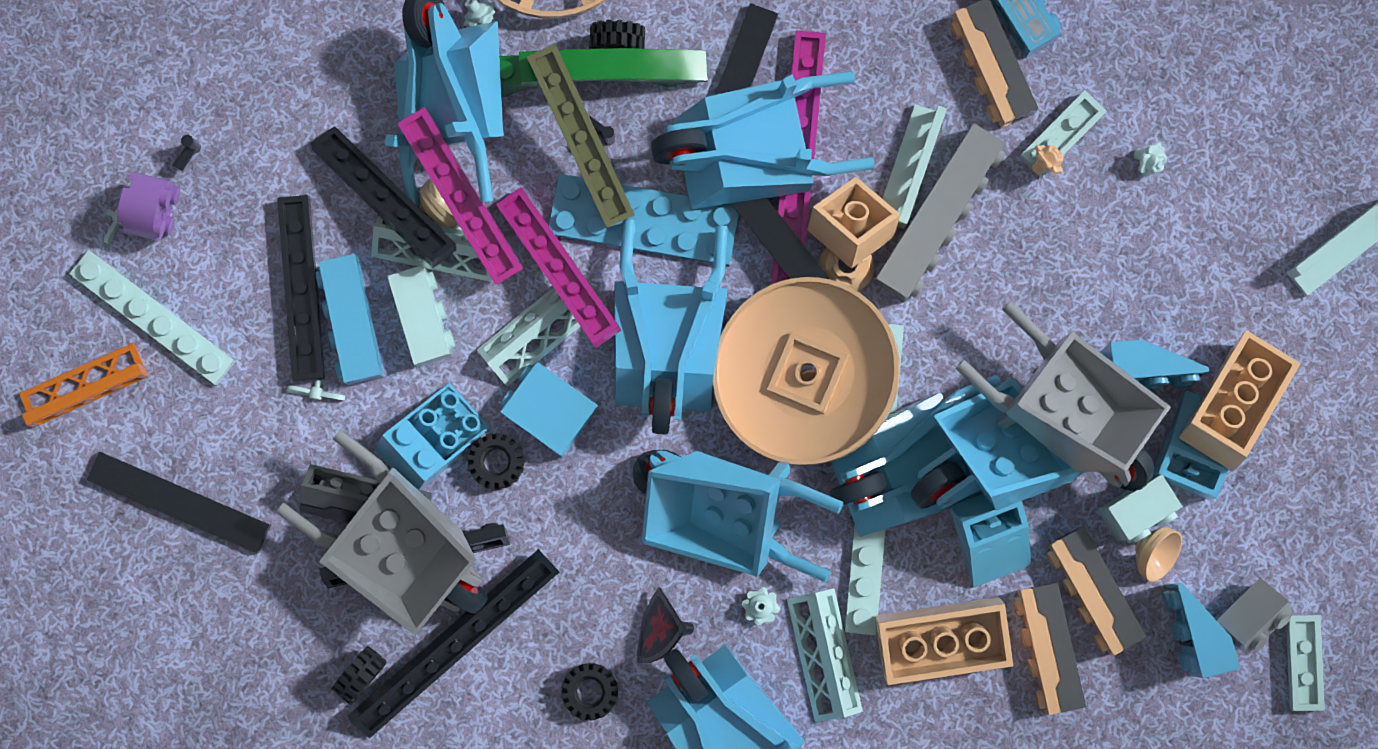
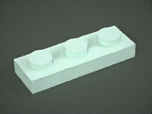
[1020,90,1107,178]
[1286,615,1325,711]

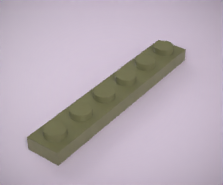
[527,44,635,228]

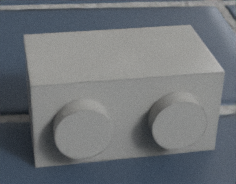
[1216,577,1293,656]

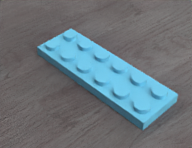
[549,174,739,266]

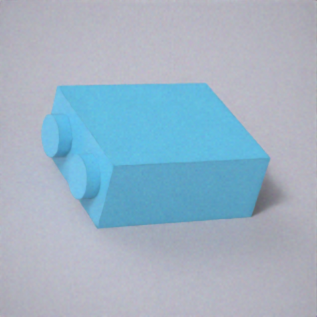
[500,362,599,458]

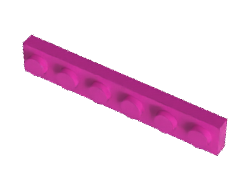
[397,107,523,285]
[496,187,621,348]

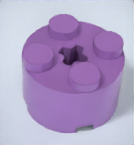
[117,172,180,241]

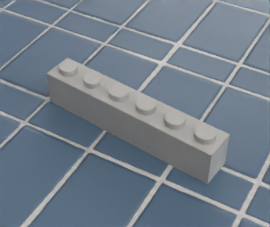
[874,123,1006,302]

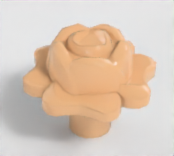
[1031,145,1064,175]

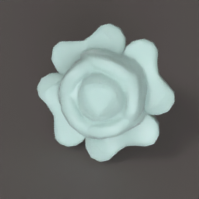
[463,0,496,27]
[1134,142,1167,178]
[742,587,780,626]

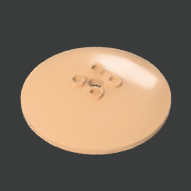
[713,277,900,466]

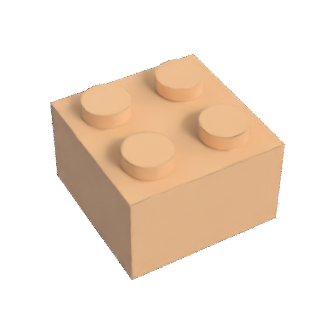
[807,177,901,269]

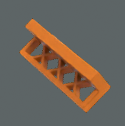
[19,343,149,427]

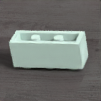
[387,265,456,368]

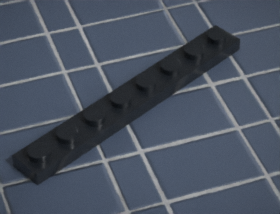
[347,549,559,739]

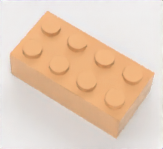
[1178,330,1301,472]
[875,597,1014,685]

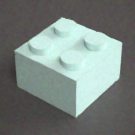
[1097,474,1183,543]

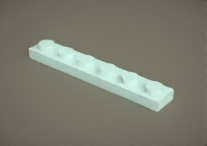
[70,250,236,386]

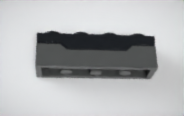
[300,464,432,523]

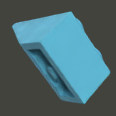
[1099,340,1209,391]
[374,382,491,490]
[1153,390,1229,500]
[950,494,1031,588]
[1162,583,1240,678]

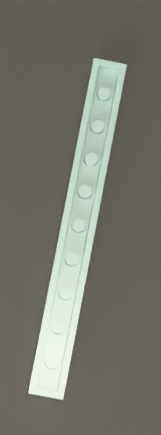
[844,324,904,635]

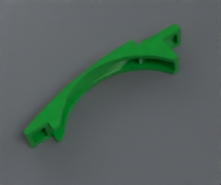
[499,48,708,97]

